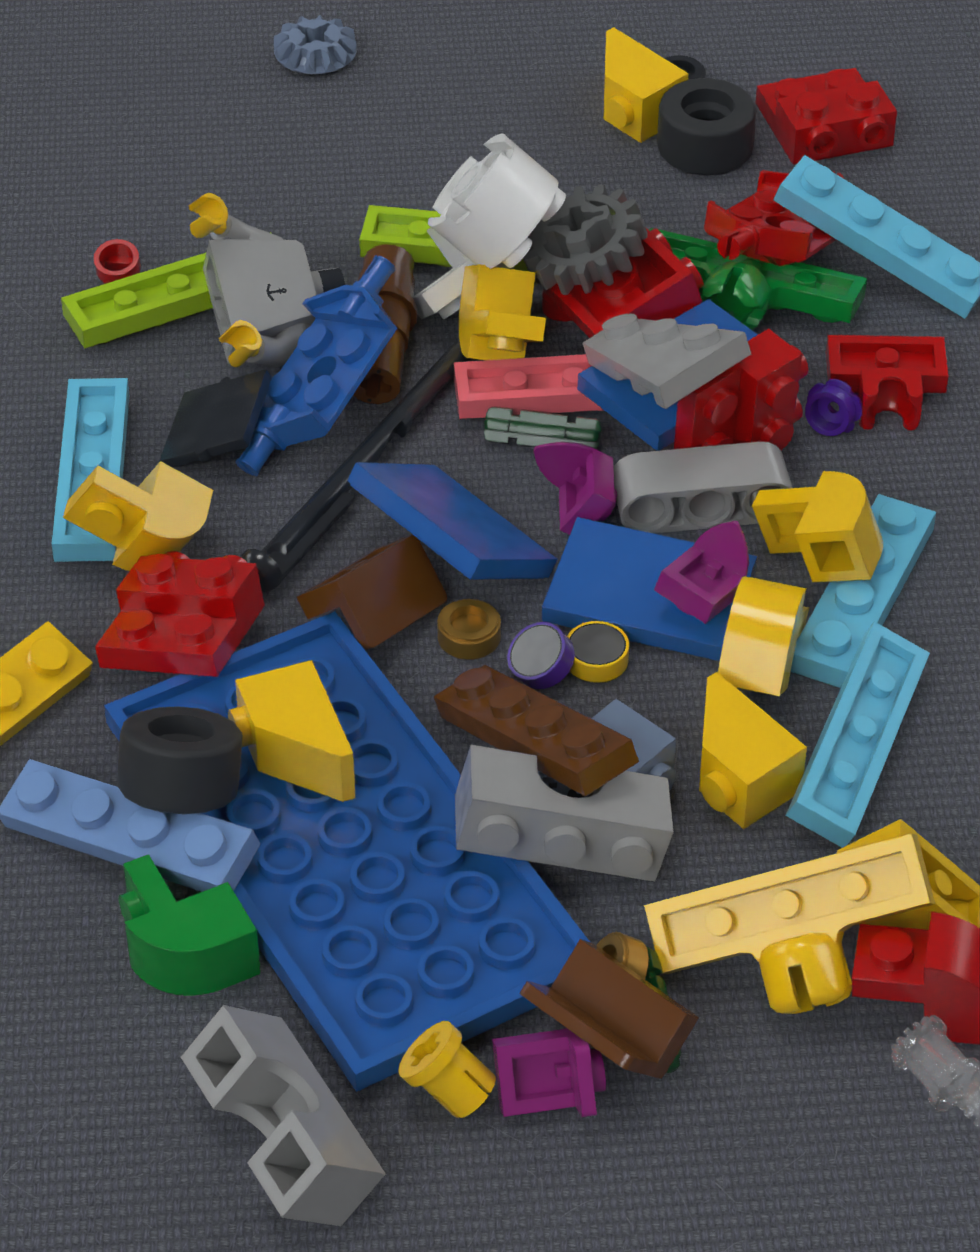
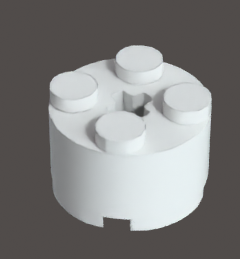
[428,134,566,269]

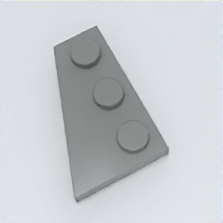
[582,314,751,409]

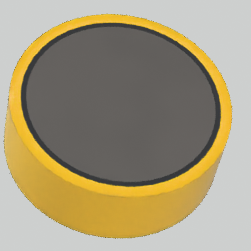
[567,621,629,683]

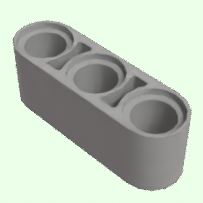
[614,442,793,534]

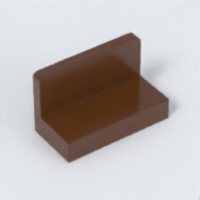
[296,534,447,650]
[519,939,699,1079]

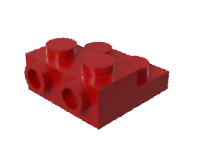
[755,68,897,165]
[543,227,704,338]
[674,328,808,451]
[95,551,265,677]

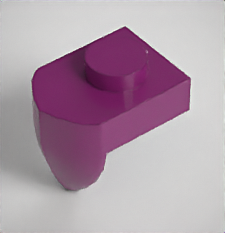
[534,442,617,535]
[654,521,749,624]

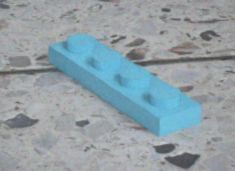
[773,155,980,319]
[52,378,130,562]
[791,494,936,688]
[785,621,930,848]

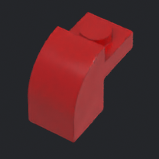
[852,912,980,1045]

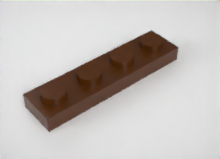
[433,665,639,796]

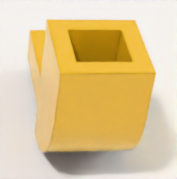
[459,264,546,360]
[63,461,213,571]
[752,471,883,582]
[718,576,809,696]

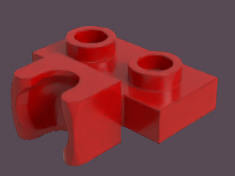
[826,335,949,431]

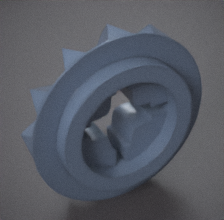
[274,15,357,74]

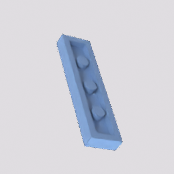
[0,759,260,892]

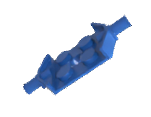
[236,255,397,476]

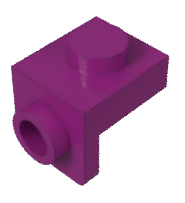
[492,1028,606,1117]

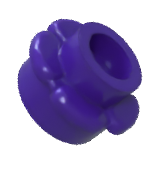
[805,379,862,436]

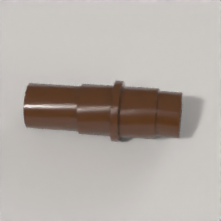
[353,244,418,404]

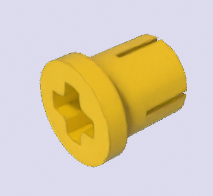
[398,1021,496,1118]

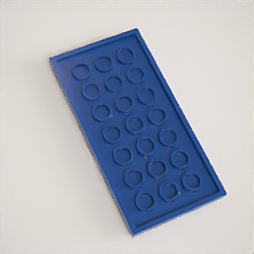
[104,611,590,1092]

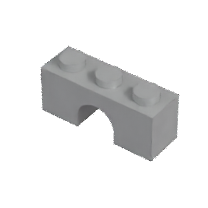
[455,745,674,882]
[181,1005,386,1226]

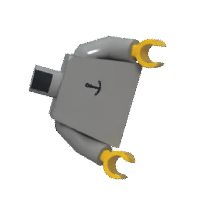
[188,193,345,367]

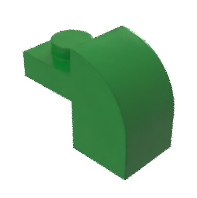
[118,854,260,996]

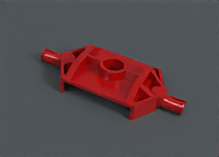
[704,170,845,266]

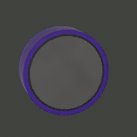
[507,622,575,689]

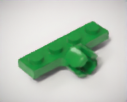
[649,228,868,331]

